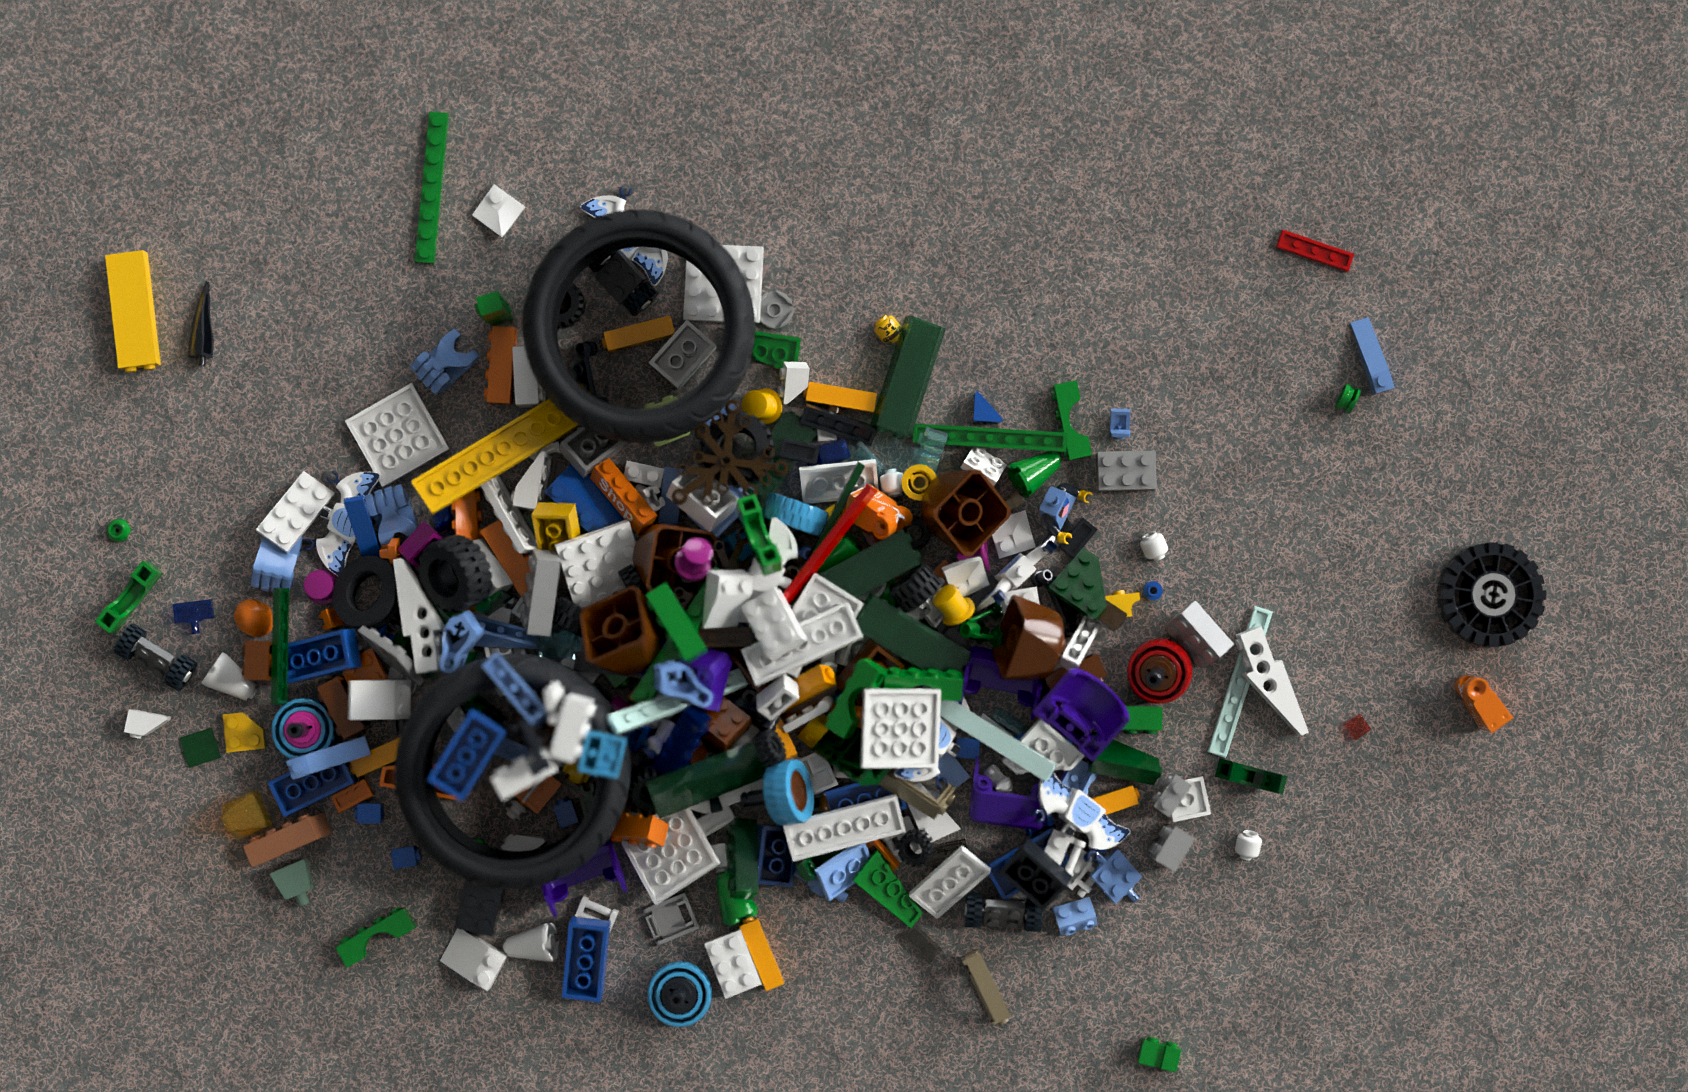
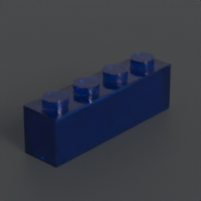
[652,704,712,780]

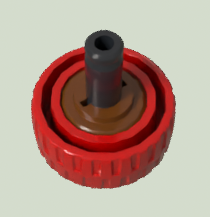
[1127,638,1193,704]

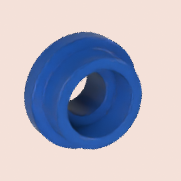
[1143,581,1163,600]

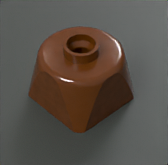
[921,469,1011,557]
[633,522,717,596]
[579,586,664,676]
[992,595,1065,680]

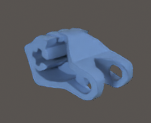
[410,329,480,394]
[365,485,418,546]
[251,536,303,593]
[439,611,484,673]
[653,660,713,707]

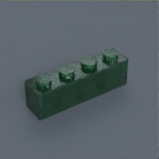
[726,818,759,899]

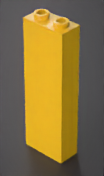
[105,250,161,373]

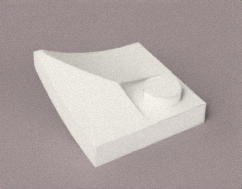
[472,184,525,237]
[992,510,1036,559]
[942,557,990,597]
[799,753,838,795]

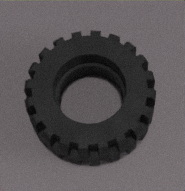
[700,411,775,488]
[418,535,492,613]

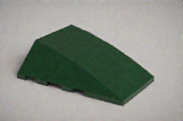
[812,727,891,786]

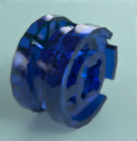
[433,505,453,533]

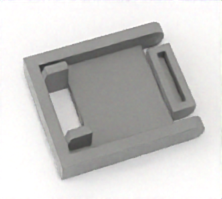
[642,892,700,946]

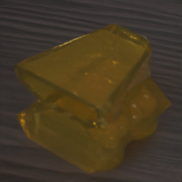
[220,790,272,841]

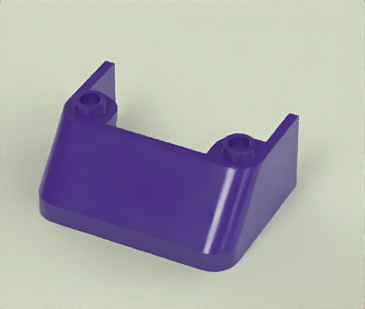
[640,638,732,712]
[958,646,1042,720]
[969,756,1047,830]
[542,837,627,917]

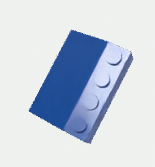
[545,464,625,533]

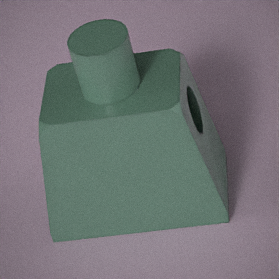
[269,858,314,907]

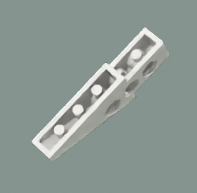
[393,558,446,674]
[1235,626,1309,735]

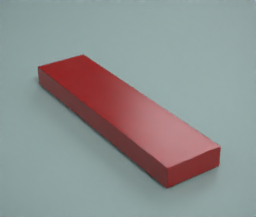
[1276,229,1354,272]

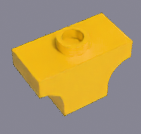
[1105,590,1140,617]
[797,713,828,749]

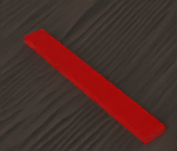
[783,484,878,606]

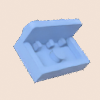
[1060,760,1097,795]
[1053,897,1097,936]

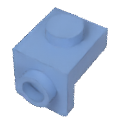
[1110,409,1130,439]

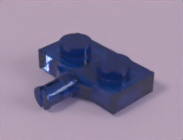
[173,599,215,635]

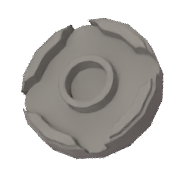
[760,291,794,329]

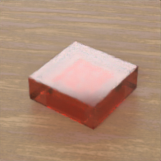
[1344,714,1371,740]

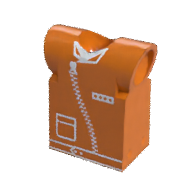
[842,484,913,539]
[1455,675,1513,734]

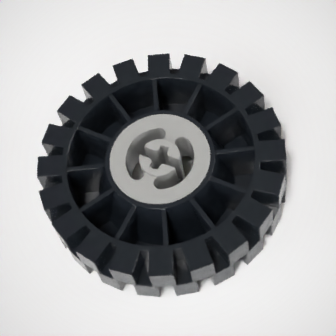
[1437,542,1546,647]

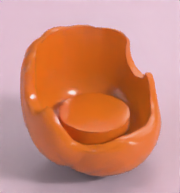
[234,599,273,637]

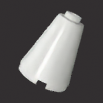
[201,652,258,701]
[503,923,559,962]

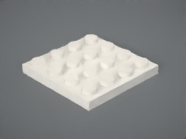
[683,245,764,324]
[345,383,450,488]
[555,519,646,608]
[861,689,941,768]
[621,797,721,905]

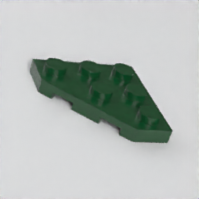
[1048,547,1107,623]

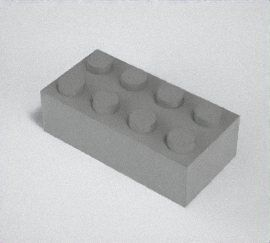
[520,549,561,636]

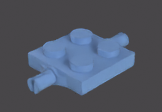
[1089,849,1142,904]

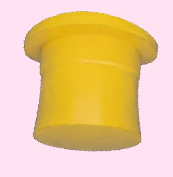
[742,388,782,424]
[901,464,937,501]
[932,584,975,626]

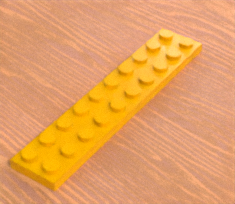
[411,399,580,515]

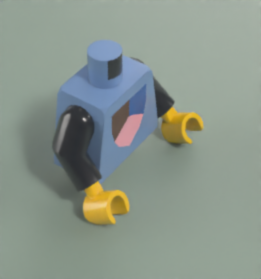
[1039,483,1093,544]

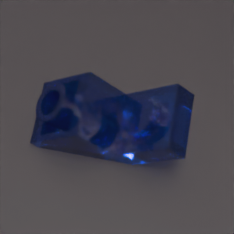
[807,439,851,466]

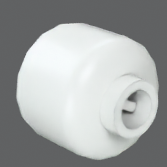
[880,469,904,498]
[1140,531,1168,561]
[1235,830,1262,860]

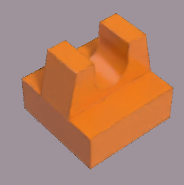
[379,538,402,564]
[318,608,345,630]

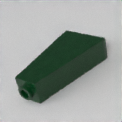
[1087,731,1162,785]

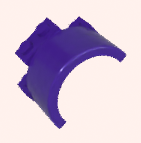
[1033,668,1130,761]

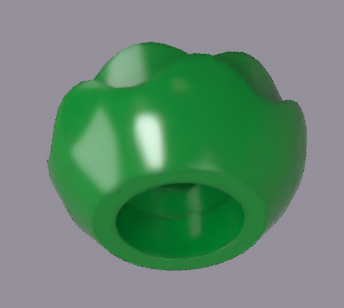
[106,519,131,542]

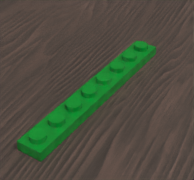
[415,111,449,264]
[913,423,1067,452]
[630,566,721,704]

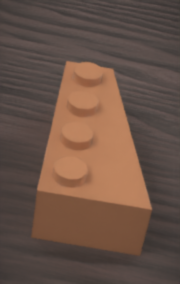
[243,812,333,867]

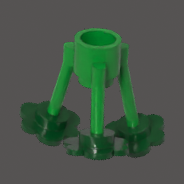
[960,602,1004,648]

